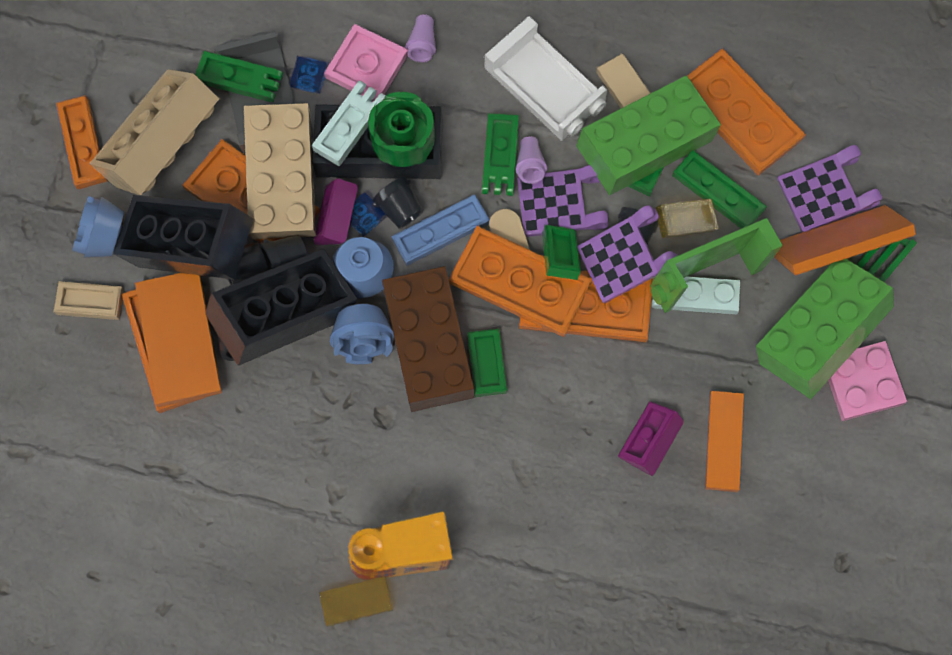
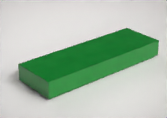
[672,150,767,229]

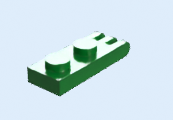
[195,51,283,102]
[482,113,519,196]

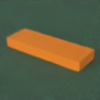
[56,95,108,190]
[705,391,744,492]

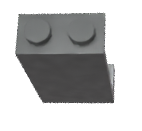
[215,31,294,155]

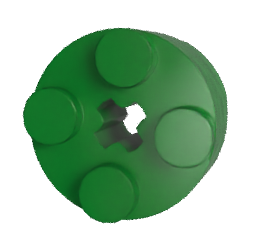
[368,92,435,167]

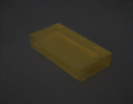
[655,199,719,238]
[319,577,393,627]

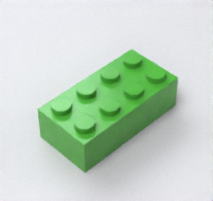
[576,75,721,196]
[756,259,894,400]

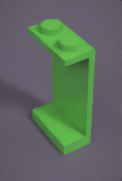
[650,218,783,313]

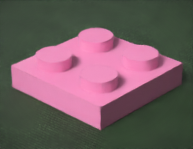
[324,24,408,102]
[828,341,907,421]

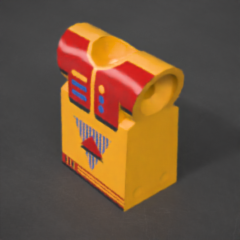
[348,512,453,580]

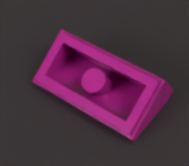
[313,178,358,245]
[618,401,684,476]

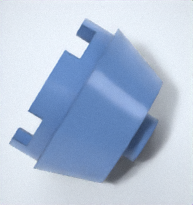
[72,196,124,258]
[331,237,394,298]
[330,304,395,364]

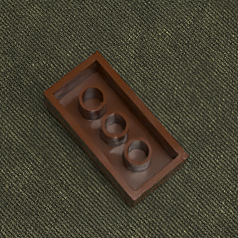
[382,266,474,412]

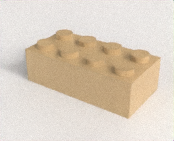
[89,69,219,195]
[244,103,316,239]

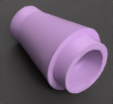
[405,15,436,62]
[516,137,547,184]

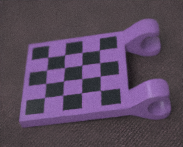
[777,145,882,233]
[517,165,608,237]
[577,206,678,303]

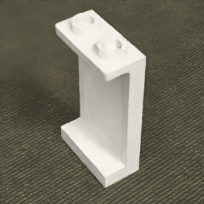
[485,16,607,141]

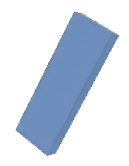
[391,194,490,266]

